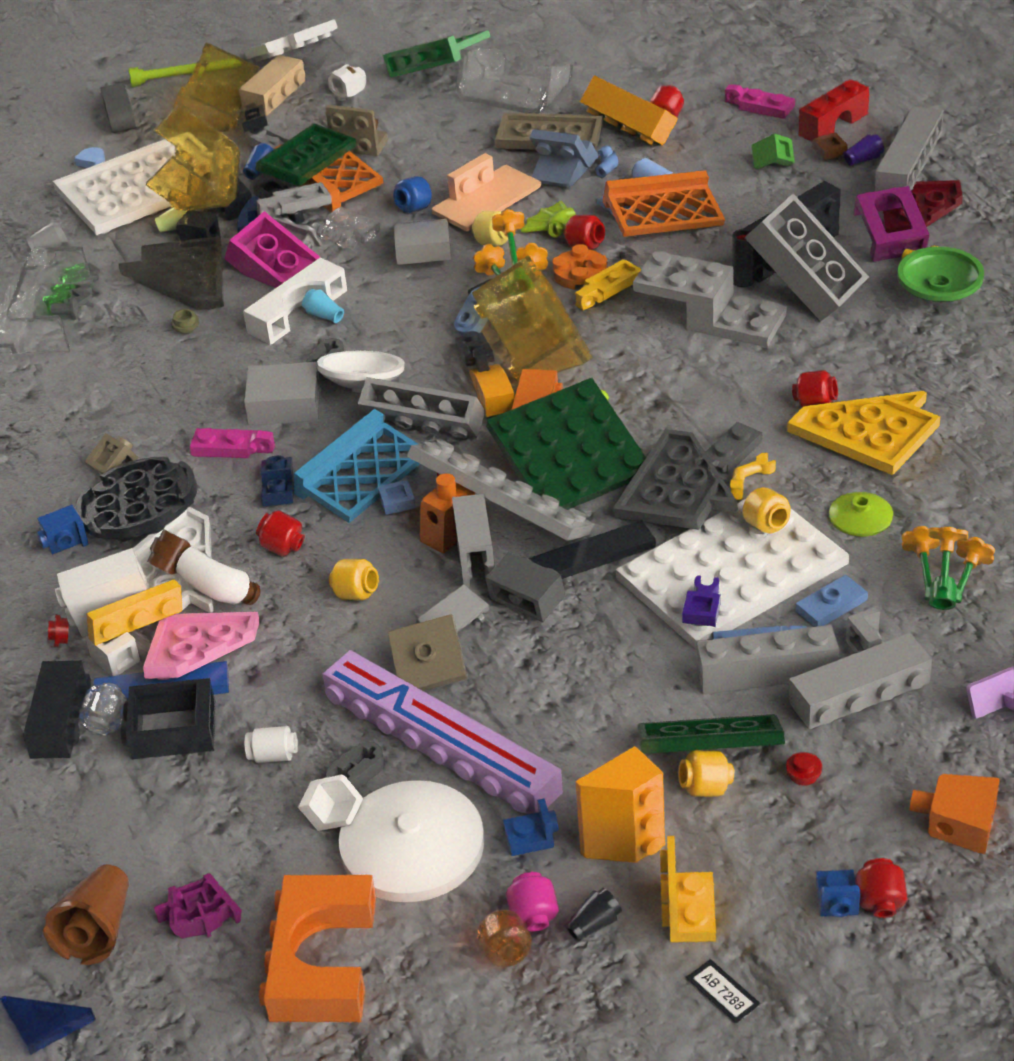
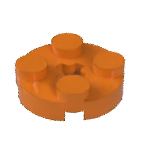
[552,244,608,289]

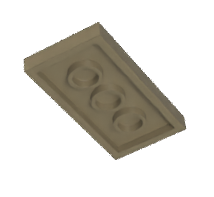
[495,113,603,151]

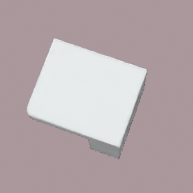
[85,632,140,676]
[298,775,363,831]

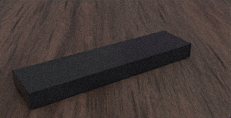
[528,520,656,579]

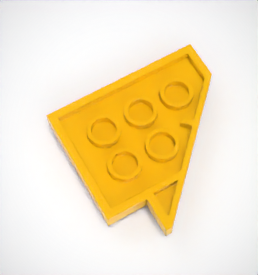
[787,391,940,475]

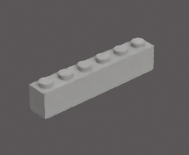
[871,106,944,191]

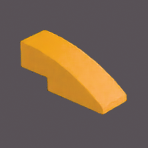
[469,364,514,417]

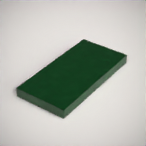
[256,123,356,186]
[637,714,785,754]

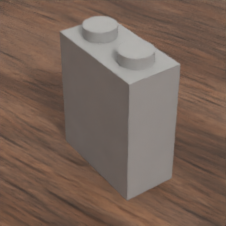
[240,362,321,425]
[452,494,494,595]

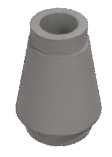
[26,222,68,253]

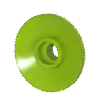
[829,492,893,537]

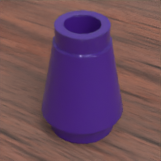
[844,134,884,166]

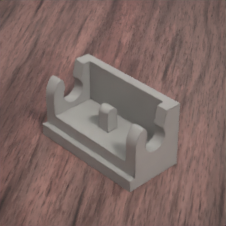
[416,584,489,632]

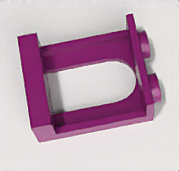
[853,186,930,262]

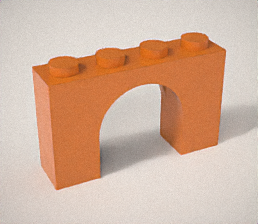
[259,875,376,1022]

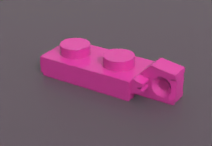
[725,84,795,119]
[189,428,275,458]

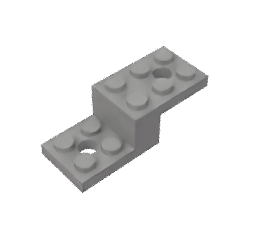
[633,251,787,347]

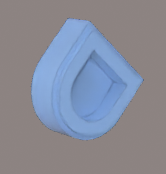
[74,147,105,168]

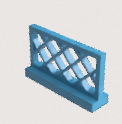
[294,409,420,523]

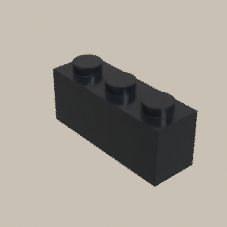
[23,660,91,759]

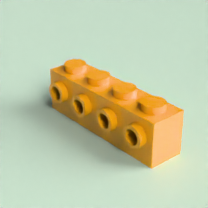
[580,75,678,145]

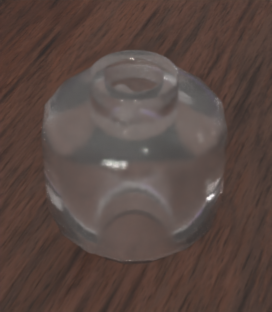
[78,683,128,736]

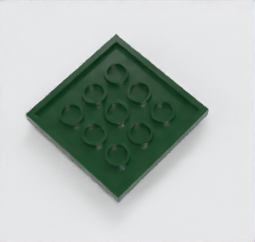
[486,377,646,510]

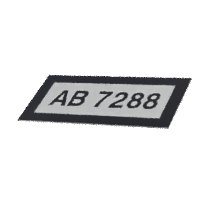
[685,959,761,1024]

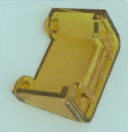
[167,42,260,132]
[472,255,594,382]

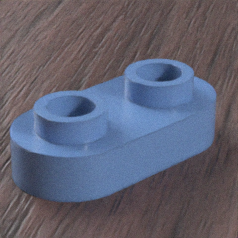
[454,286,497,336]

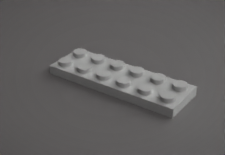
[407,440,594,541]

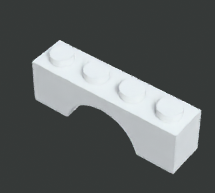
[243,258,347,345]

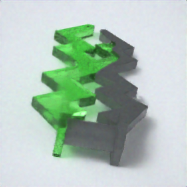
[42,261,100,320]

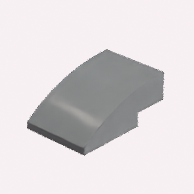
[394,218,451,265]

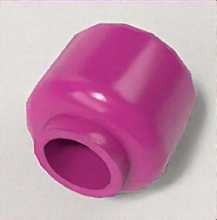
[506,872,559,932]

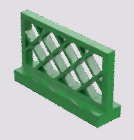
[382,30,491,78]

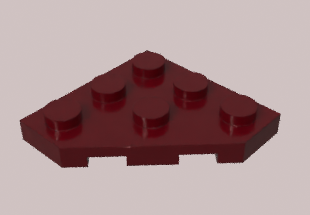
[881,180,963,233]

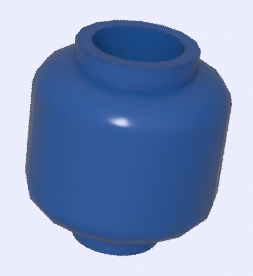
[393,176,432,213]

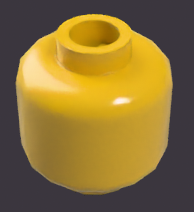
[743,487,791,534]
[329,559,379,601]
[678,750,734,797]

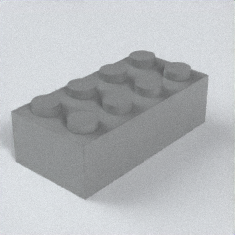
[745,194,869,321]

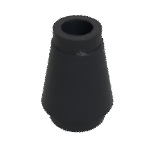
[565,888,622,942]

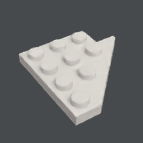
[244,19,338,62]
[133,507,214,614]

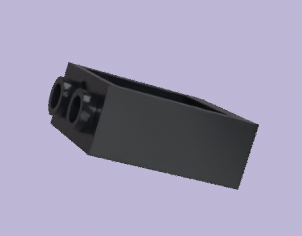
[121,678,215,759]

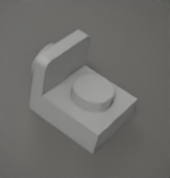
[846,607,882,653]

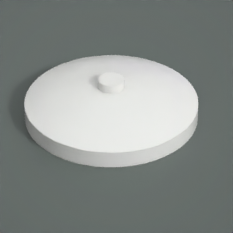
[339,781,484,902]

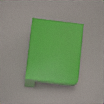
[751,133,795,169]

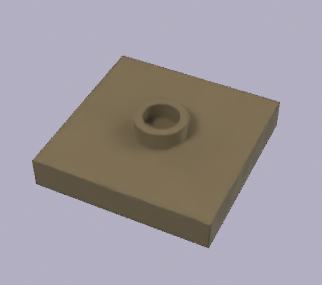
[388,614,468,691]

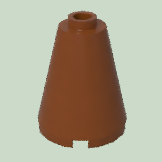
[43,864,129,965]

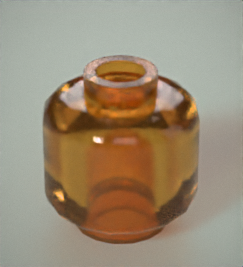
[477,909,532,967]

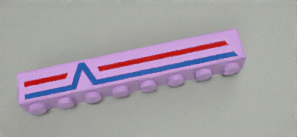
[323,650,563,815]

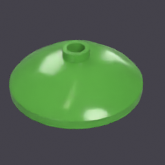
[897,247,984,302]

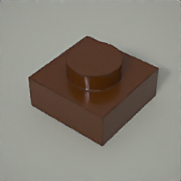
[812,133,848,160]

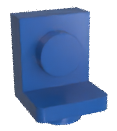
[503,798,559,856]
[816,869,860,917]

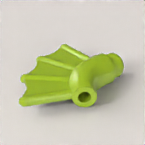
[521,200,576,238]

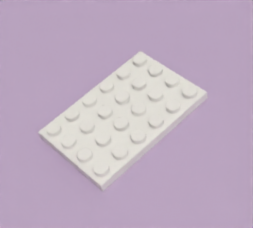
[53,130,234,235]
[616,499,849,650]

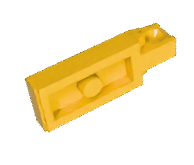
[575,259,641,310]

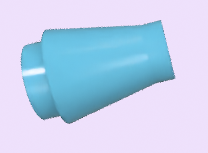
[302,289,344,323]

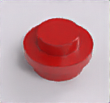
[48,614,69,647]
[786,752,822,786]

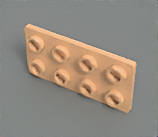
[432,153,541,231]

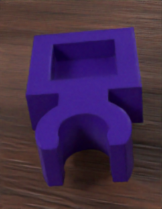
[682,575,721,627]

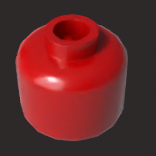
[649,85,684,117]
[564,215,605,250]
[792,370,838,407]
[256,510,305,557]
[855,858,908,918]

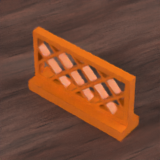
[274,144,384,214]
[602,170,725,237]

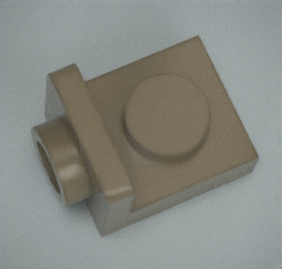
[85,433,139,474]

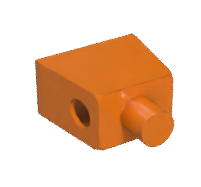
[420,473,475,554]
[909,774,1000,854]

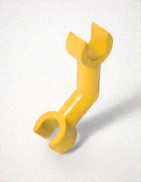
[730,453,776,500]

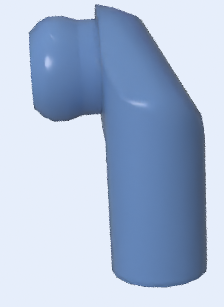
[595,145,619,178]

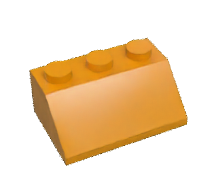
[575,746,665,863]

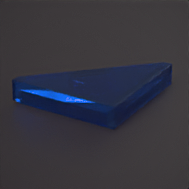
[0,996,96,1055]

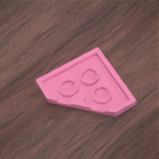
[143,612,259,680]

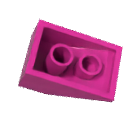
[224,211,321,288]

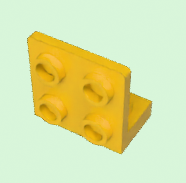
[660,836,716,942]

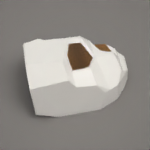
[328,64,366,98]

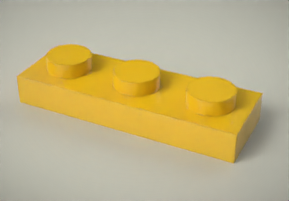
[86,579,182,646]

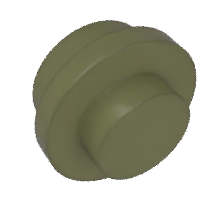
[171,309,199,334]

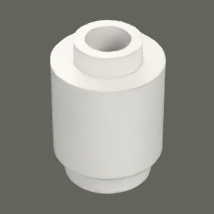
[245,726,298,763]

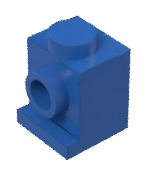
[36,505,89,555]

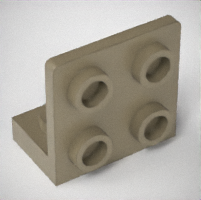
[325,105,388,156]

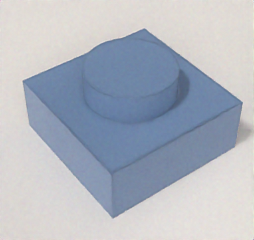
[378,480,416,515]

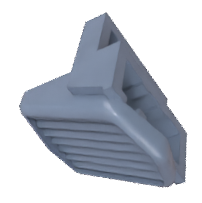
[529,129,599,187]

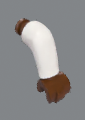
[147,529,260,605]

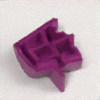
[154,873,242,938]

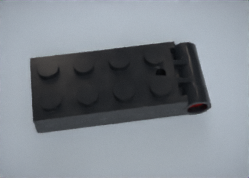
[732,181,841,288]

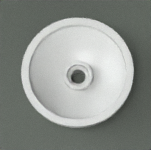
[317,351,404,393]

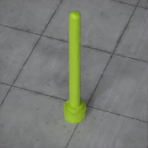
[128,57,243,87]

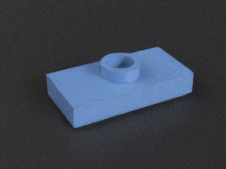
[795,574,868,627]

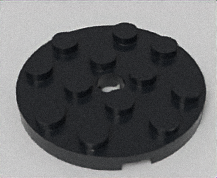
[75,457,198,542]

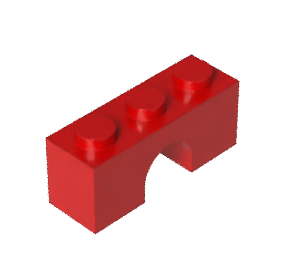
[798,79,869,142]

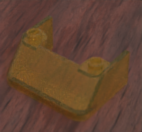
[146,102,241,211]

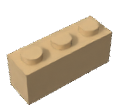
[239,55,305,116]

